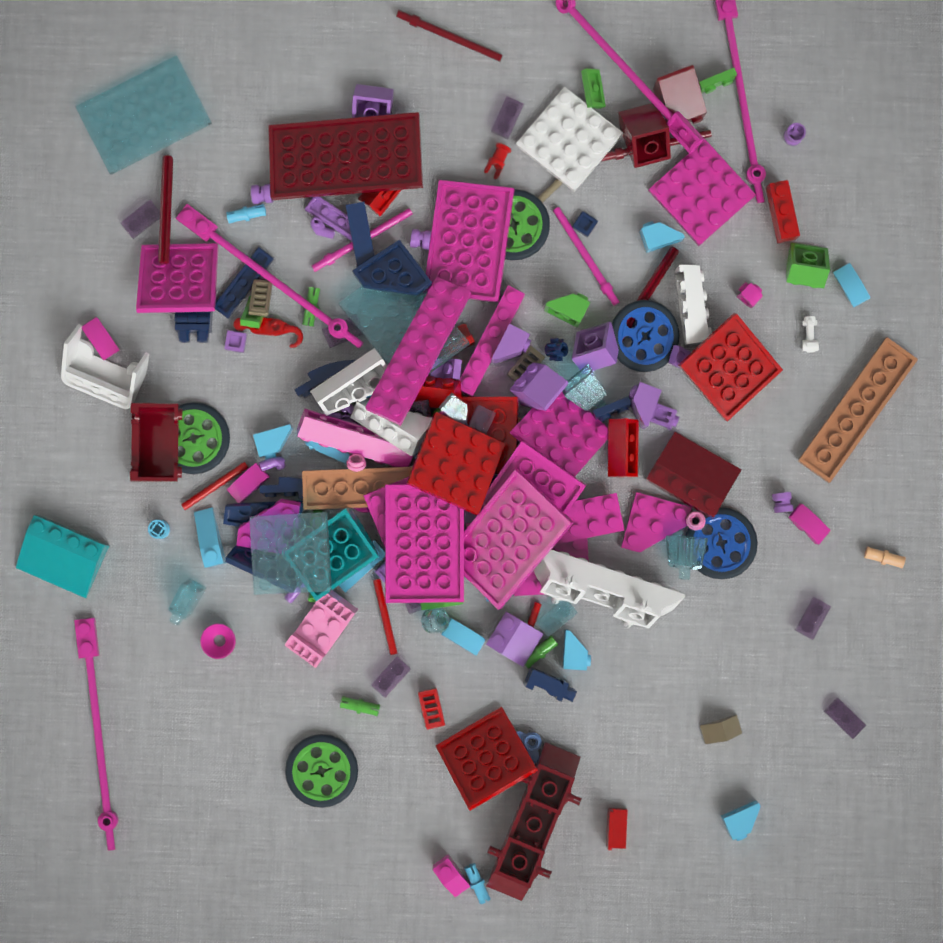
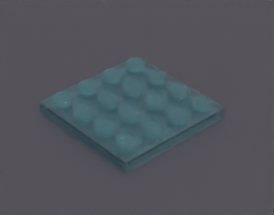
[249,512,332,595]

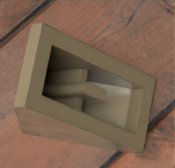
[700,715,742,744]

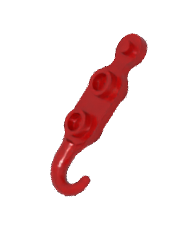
[234,318,303,348]

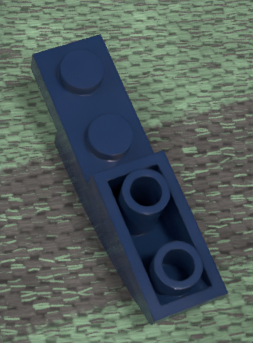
[294,360,356,398]
[260,477,303,500]

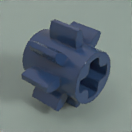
[545,338,568,362]

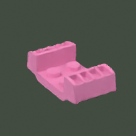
[285,590,358,668]

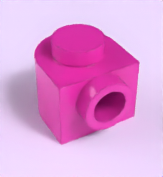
[736,282,763,308]

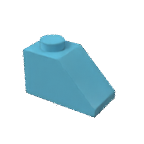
[639,221,685,253]
[253,424,293,460]
[562,629,591,671]
[721,800,761,841]

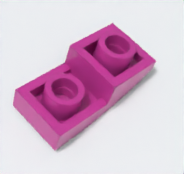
[82,317,119,361]
[227,462,270,503]
[788,503,831,545]

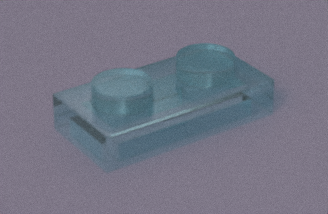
[536,601,578,637]

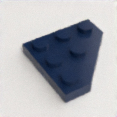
[352,240,432,296]

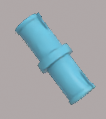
[226,204,267,224]
[464,863,491,904]

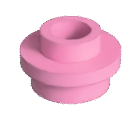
[347,454,366,472]
[686,511,706,531]

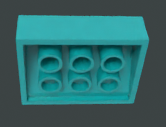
[284,508,379,601]
[16,515,110,598]

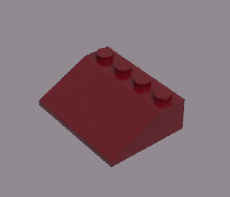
[646,432,742,519]

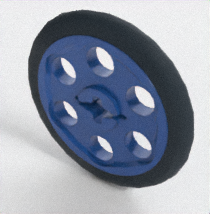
[612,300,680,372]
[685,507,758,580]

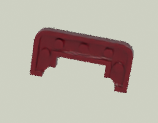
[130,403,183,482]

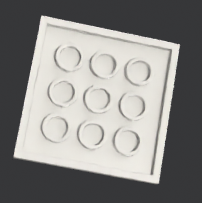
[516,87,623,192]

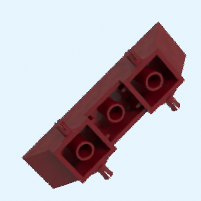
[486,742,582,901]

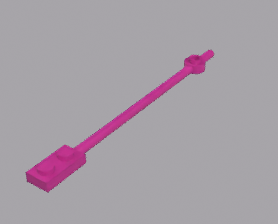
[556,0,704,154]
[715,0,766,203]
[175,204,364,348]
[74,618,119,851]

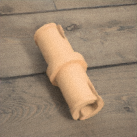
[864,546,906,568]

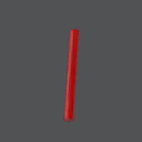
[181,461,249,510]
[373,579,398,655]

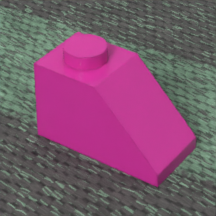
[432,854,470,897]

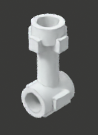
[802,316,819,353]

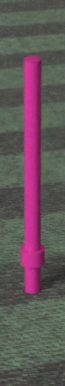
[553,207,620,306]
[311,208,413,272]

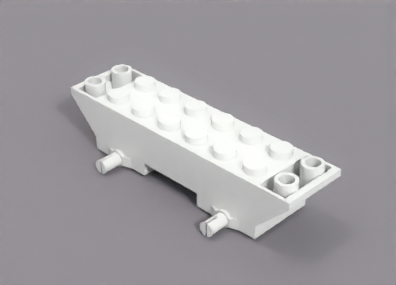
[533,550,685,628]

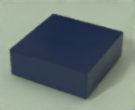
[572,211,598,238]

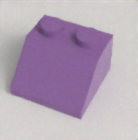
[352,84,394,118]
[572,321,619,374]
[491,324,532,364]
[510,362,569,411]
[628,382,662,429]
[486,611,543,667]

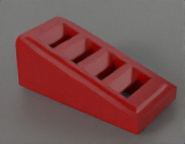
[418,688,445,730]

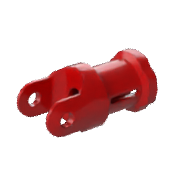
[484,143,512,180]

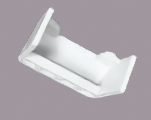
[61,324,149,409]

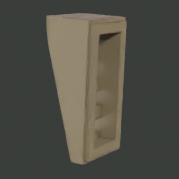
[249,279,272,316]
[507,345,545,382]

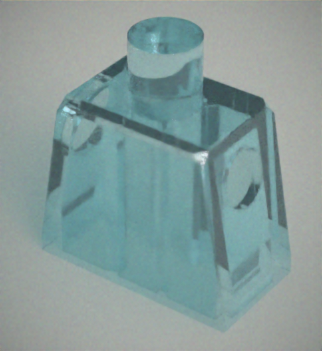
[562,364,607,411]
[666,534,708,580]
[168,579,206,626]

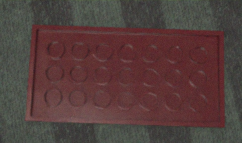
[268,112,423,200]

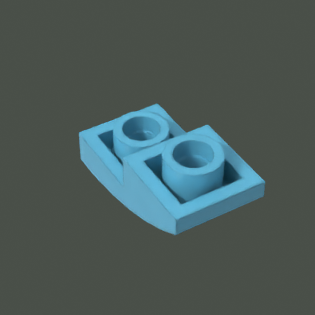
[833,263,870,308]
[441,618,486,656]

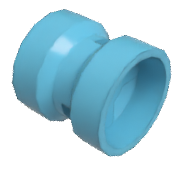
[148,520,170,539]

